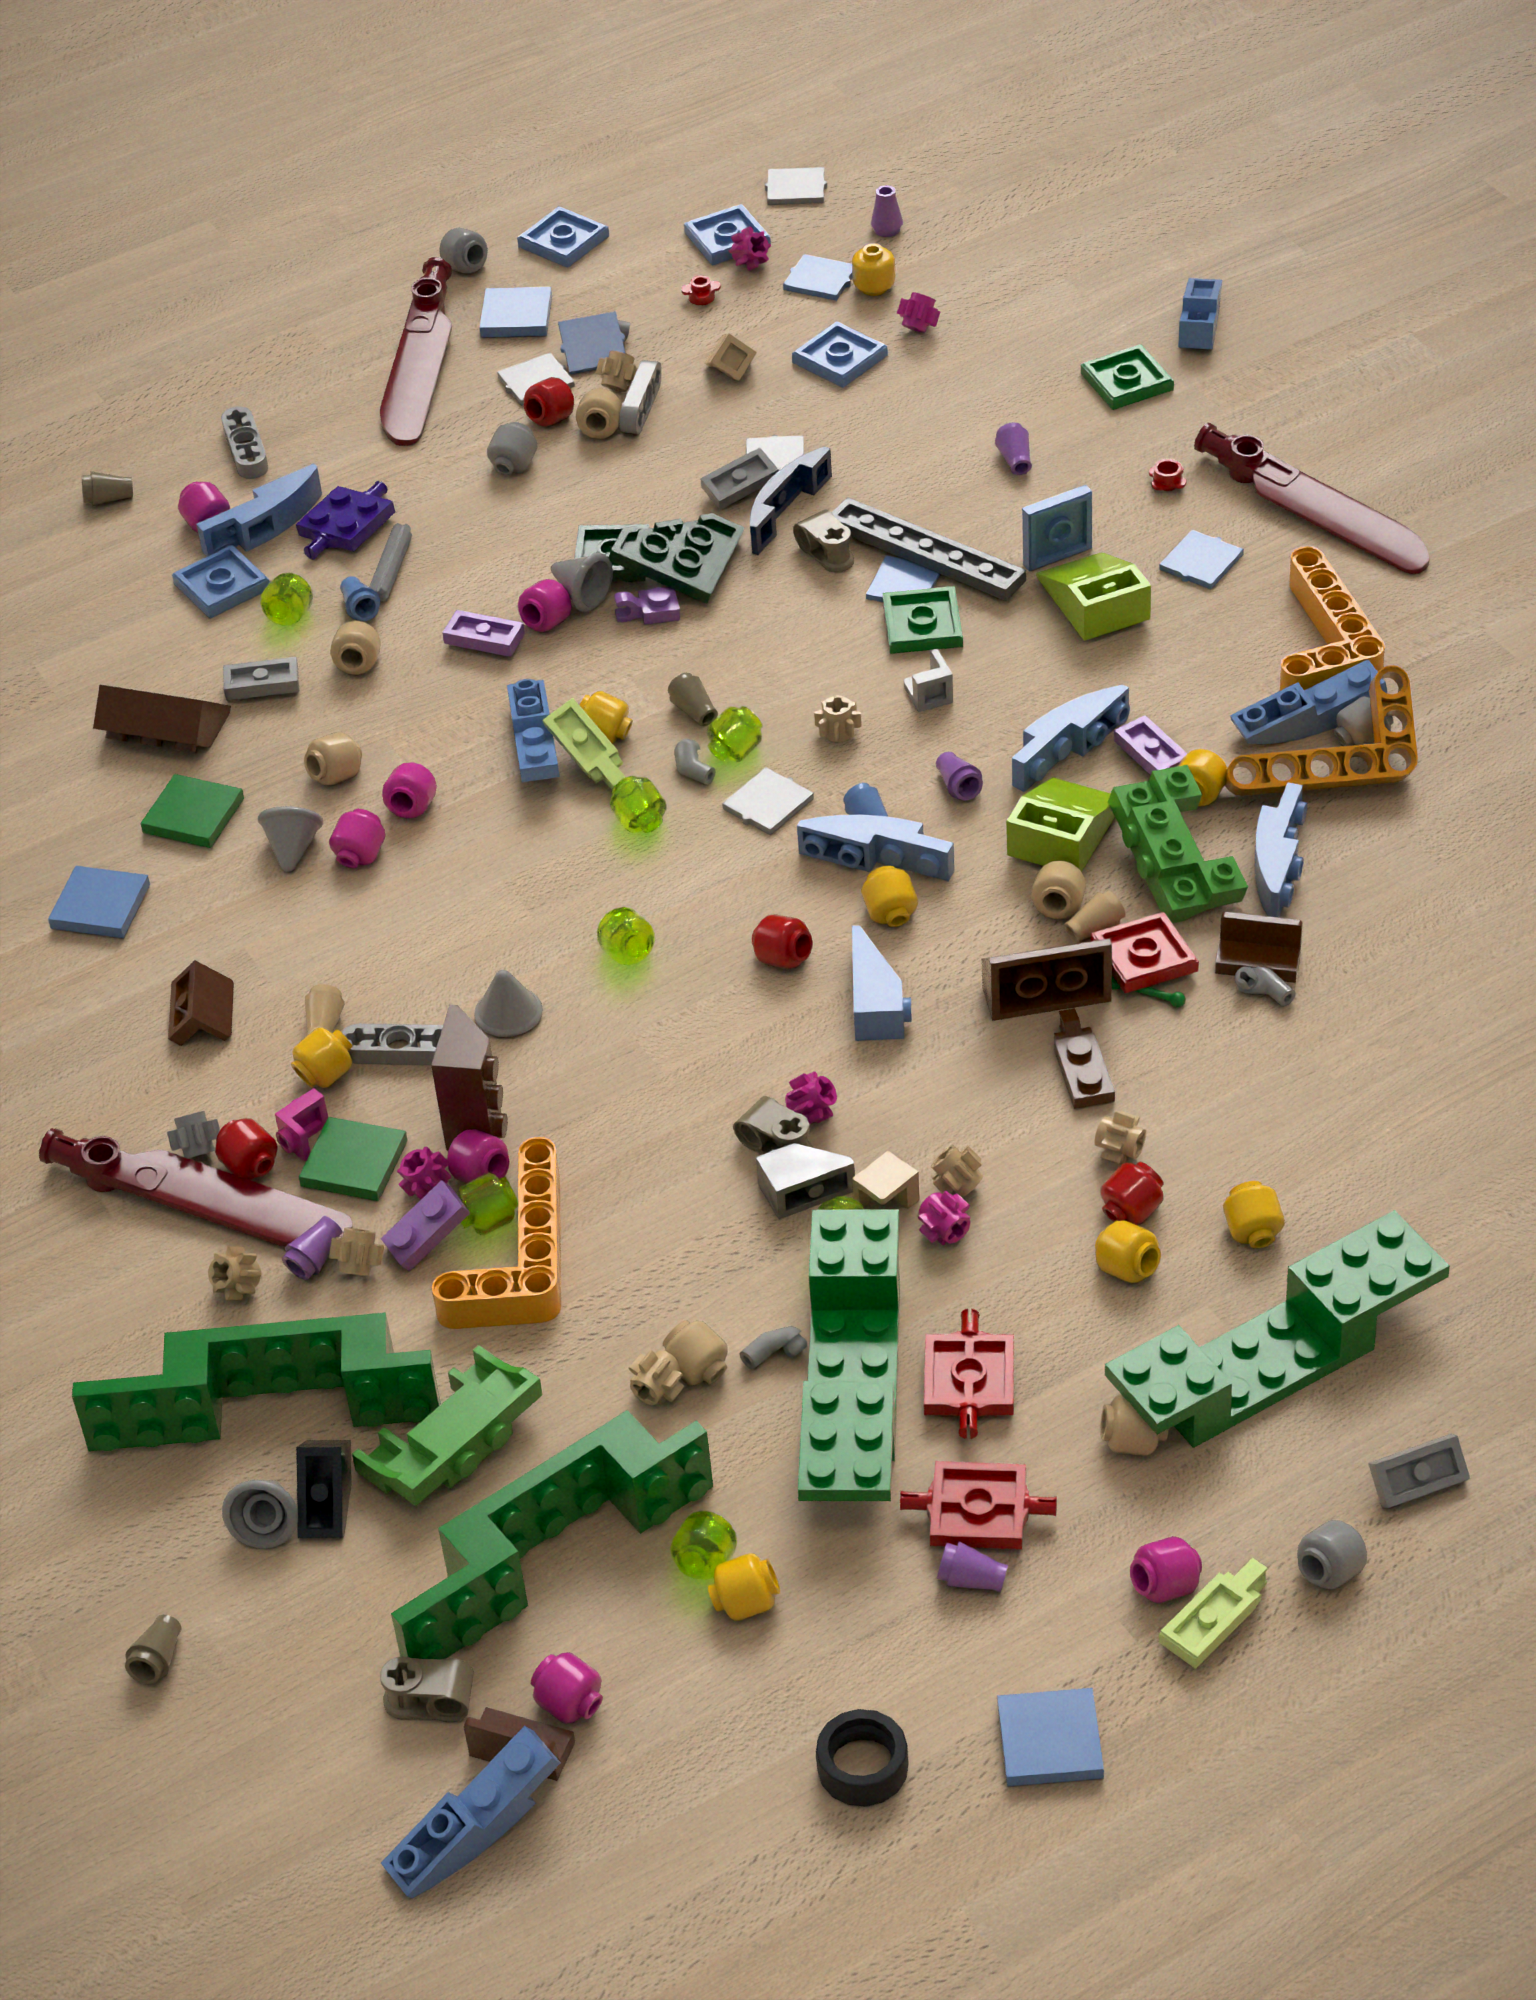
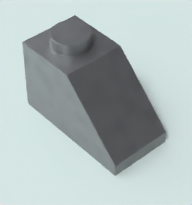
[756,1143,855,1219]

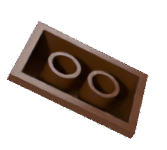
[93,685,231,753]
[981,939,1112,1021]
[431,1005,508,1151]

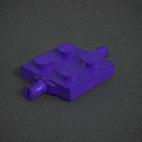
[296,481,395,560]

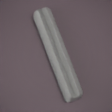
[369,523,412,602]

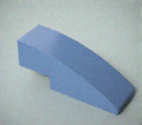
[1178,278,1222,349]

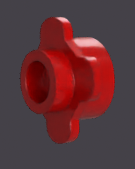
[681,275,721,305]
[1149,459,1187,491]

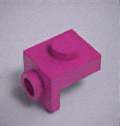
[275,1088,328,1162]

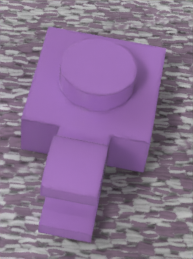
[614,587,680,625]

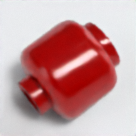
[524,377,574,427]
[752,914,813,969]
[215,1118,278,1180]
[1100,1162,1164,1226]

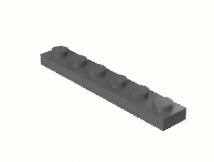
[831,498,1026,601]

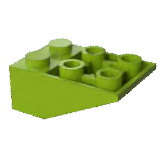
[1036,552,1151,641]
[1006,777,1115,872]

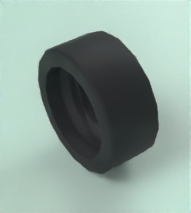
[816,1709,909,1807]

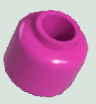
[178,481,230,533]
[518,579,572,632]
[382,762,437,819]
[329,808,386,868]
[447,1129,510,1189]
[1130,1536,1202,1603]
[531,1652,603,1724]

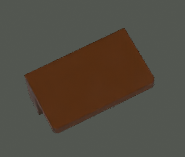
[1215,912,1303,983]
[168,960,234,1046]
[463,1707,575,1781]

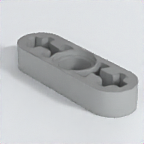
[620,360,662,434]
[221,407,268,479]
[342,1023,443,1065]

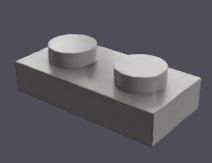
[700,447,779,510]
[223,657,300,700]
[1368,1434,1470,1508]

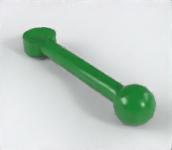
[1112,976,1186,1007]

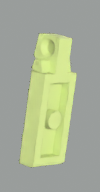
[543,698,628,794]
[1159,1558,1268,1669]

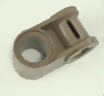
[793,509,854,572]
[733,1096,813,1154]
[380,1657,474,1722]

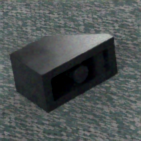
[296,1440,352,1538]

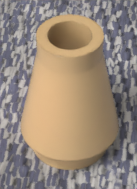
[1064,890,1126,943]
[305,984,345,1035]

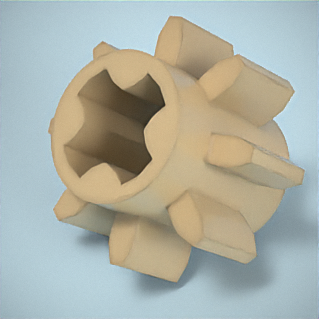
[595,351,638,392]
[814,696,862,743]
[1094,1111,1146,1164]
[931,1145,983,1197]
[329,1227,384,1275]
[208,1246,262,1300]
[628,1350,684,1405]

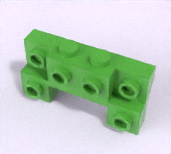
[1108,765,1248,923]
[352,1345,542,1506]

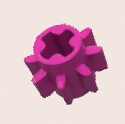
[728,226,771,271]
[896,292,941,333]
[785,1071,837,1125]
[397,1146,451,1200]
[918,1191,971,1245]

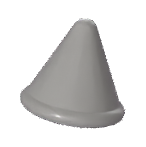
[551,553,613,612]
[257,806,323,872]
[474,970,543,1037]
[222,1480,298,1549]

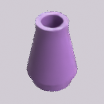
[871,185,903,237]
[995,422,1032,475]
[936,751,983,800]
[282,1216,343,1280]
[937,1541,1008,1592]

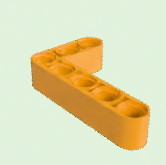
[1279,546,1385,691]
[1225,665,1418,796]
[431,1137,561,1329]

